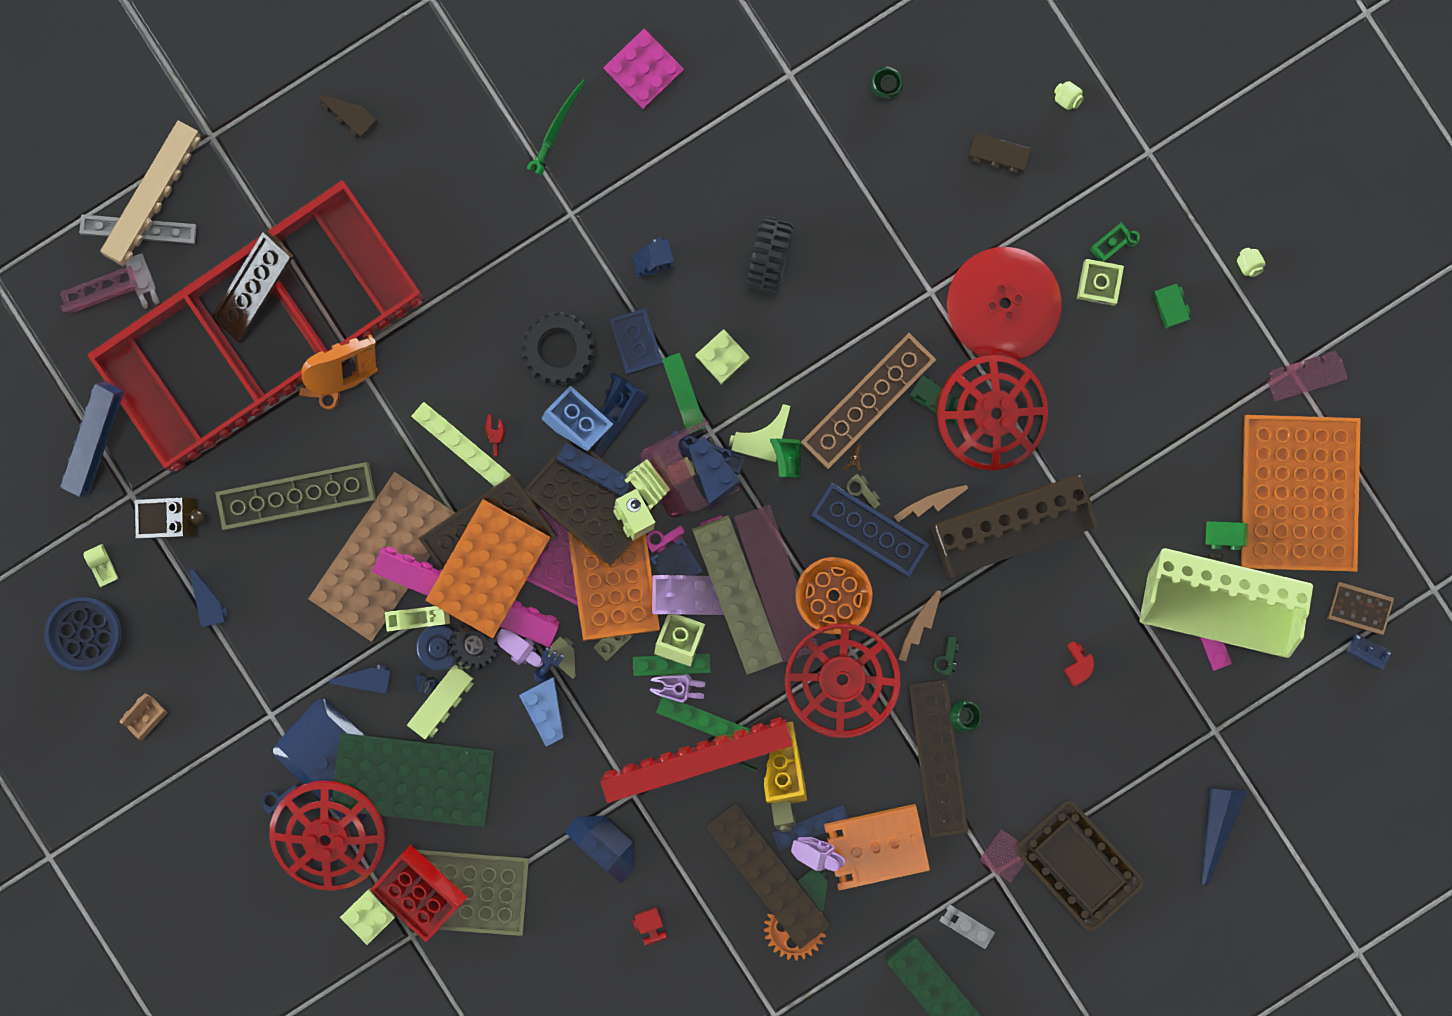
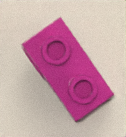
[647,526,685,554]

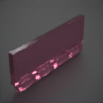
[1268,351,1348,401]

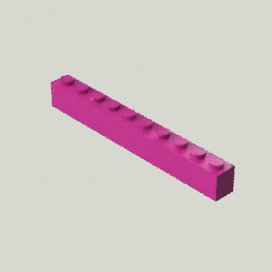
[371,547,560,647]

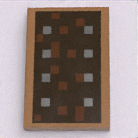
[1327,582,1394,635]

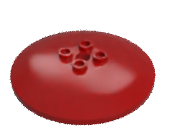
[947,247,1062,360]

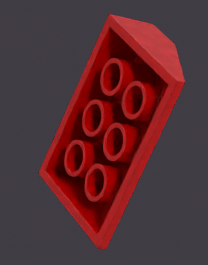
[370,845,468,942]

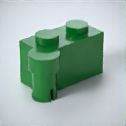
[1089,222,1140,262]

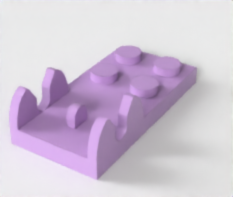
[652,575,724,615]

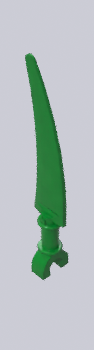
[526,79,586,176]

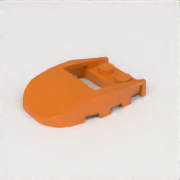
[301,334,378,394]

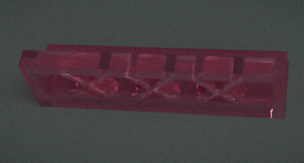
[60,266,139,314]

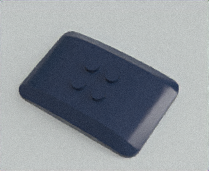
[273,699,368,826]

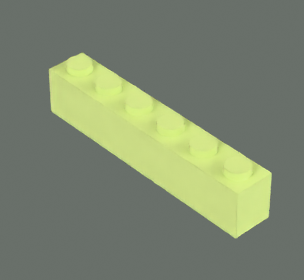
[411,402,511,486]

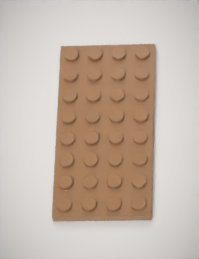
[308,472,455,642]

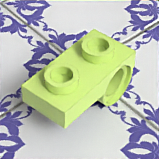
[84,544,119,587]

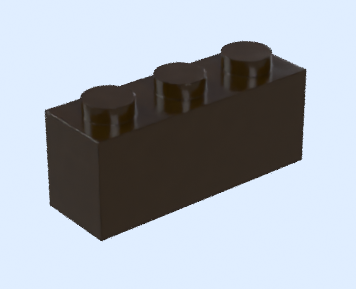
[968,133,1031,174]

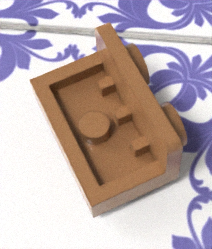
[119,693,168,741]

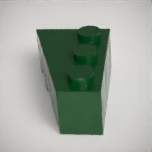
[908,375,970,428]

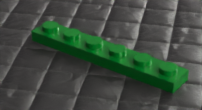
[656,697,751,737]

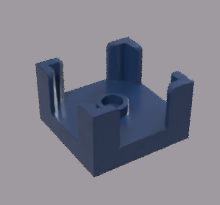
[650,538,703,576]

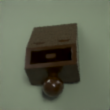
[135,498,205,538]

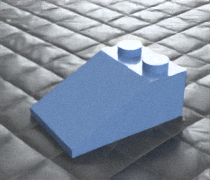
[542,386,613,451]

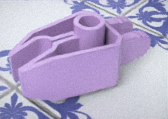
[495,629,544,668]
[650,674,705,702]
[791,837,845,871]

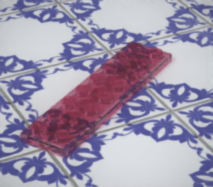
[734,505,819,662]

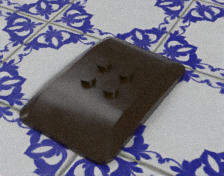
[1016,801,1144,931]

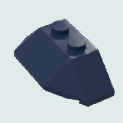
[564,816,635,883]

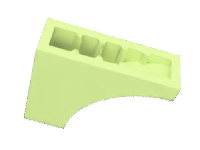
[729,404,790,463]

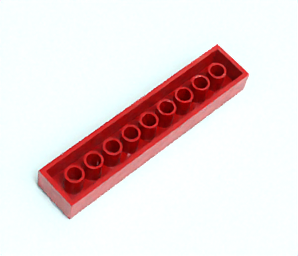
[600,717,793,803]

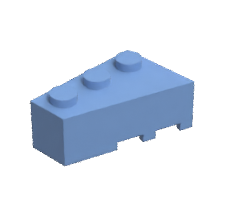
[519,677,564,746]

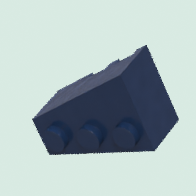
[632,237,675,278]

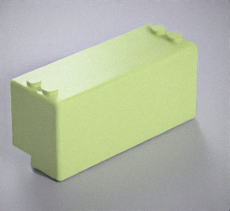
[1139,548,1313,658]

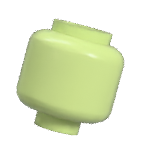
[1054,81,1084,110]
[1237,248,1265,277]

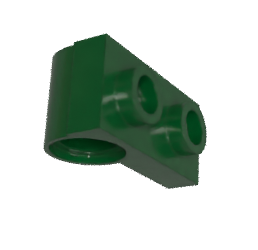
[933,636,959,676]

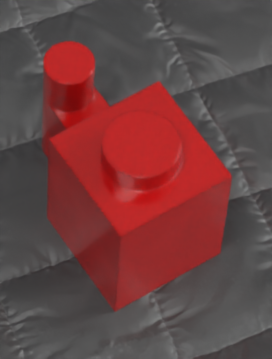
[632,907,667,946]

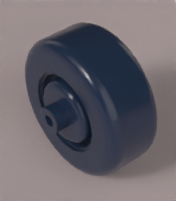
[416,625,456,671]

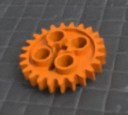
[764,905,826,961]

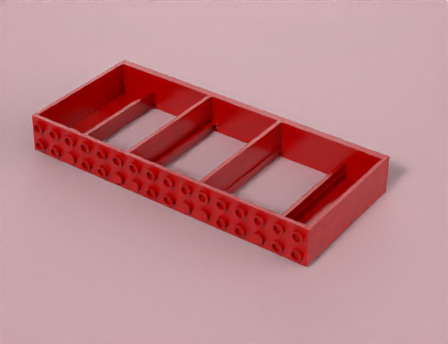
[87,180,424,472]

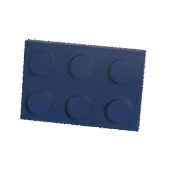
[609,308,663,375]

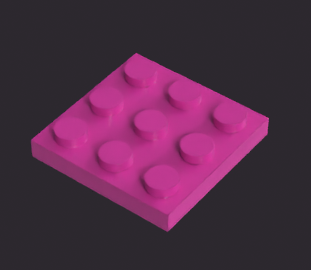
[603,29,684,110]

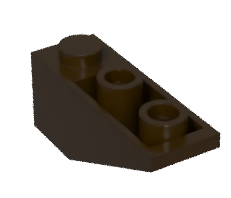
[319,95,378,139]

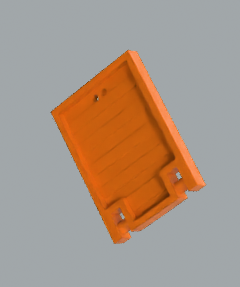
[824,804,930,890]

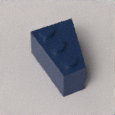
[689,437,740,509]

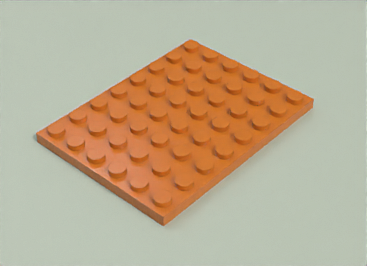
[1241,415,1360,572]

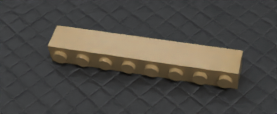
[100,121,201,266]

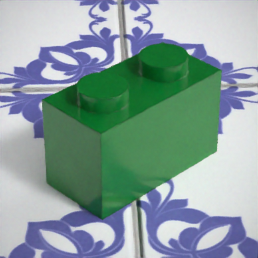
[1153,284,1191,329]
[1206,521,1249,550]

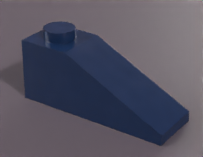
[189,570,229,627]
[329,664,392,694]

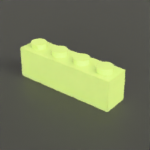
[407,664,474,739]

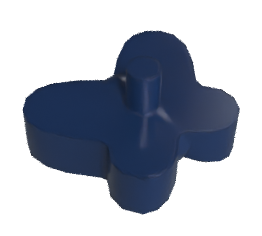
[414,674,438,695]

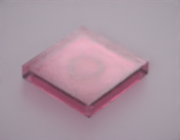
[979,829,1025,883]

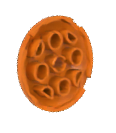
[795,557,872,634]

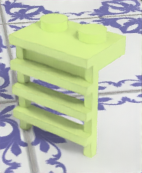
[625,459,670,510]

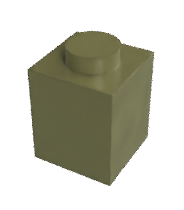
[771,800,797,832]

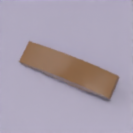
[893,485,968,523]
[898,591,942,662]

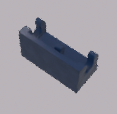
[1346,633,1391,670]

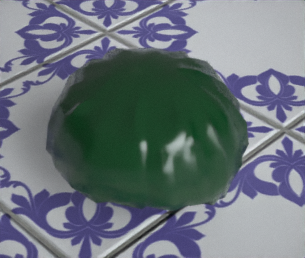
[870,66,903,100]
[949,700,982,733]

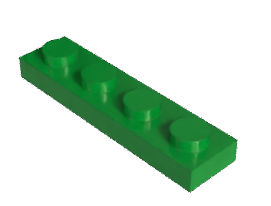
[633,653,711,676]

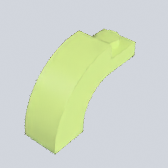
[385,606,450,631]

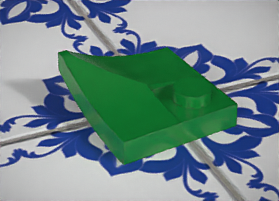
[770,438,801,478]

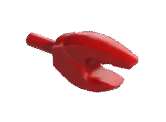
[485,414,505,457]

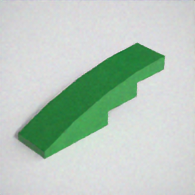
[662,353,706,434]

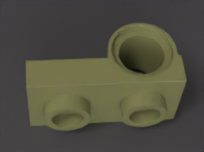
[846,474,881,509]
[593,634,635,661]

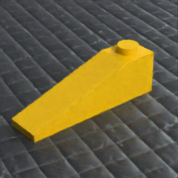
[764,722,807,804]

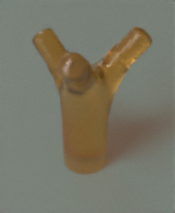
[842,443,863,471]

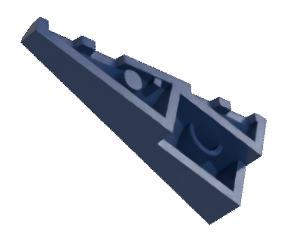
[590,372,647,457]
[1201,788,1247,885]

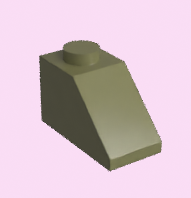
[548,636,576,679]

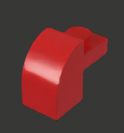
[1063,641,1094,686]

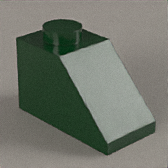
[797,868,828,911]

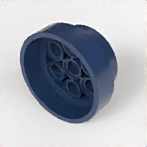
[45,597,122,671]

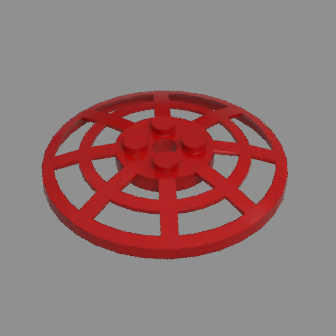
[937,355,1048,470]
[785,623,900,738]
[269,781,385,891]

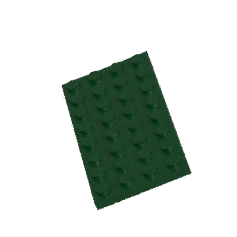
[331,733,494,827]

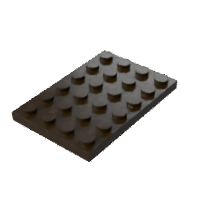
[524,440,661,567]
[418,474,558,569]

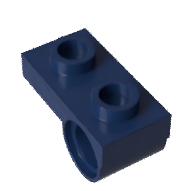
[261,784,299,814]

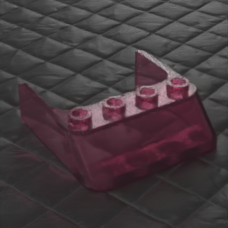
[640,419,741,518]

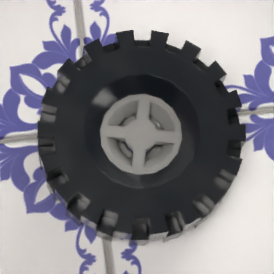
[447,622,498,672]

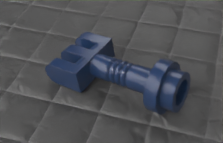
[534,647,564,683]

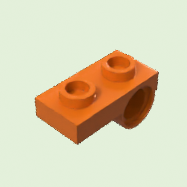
[299,387,341,410]

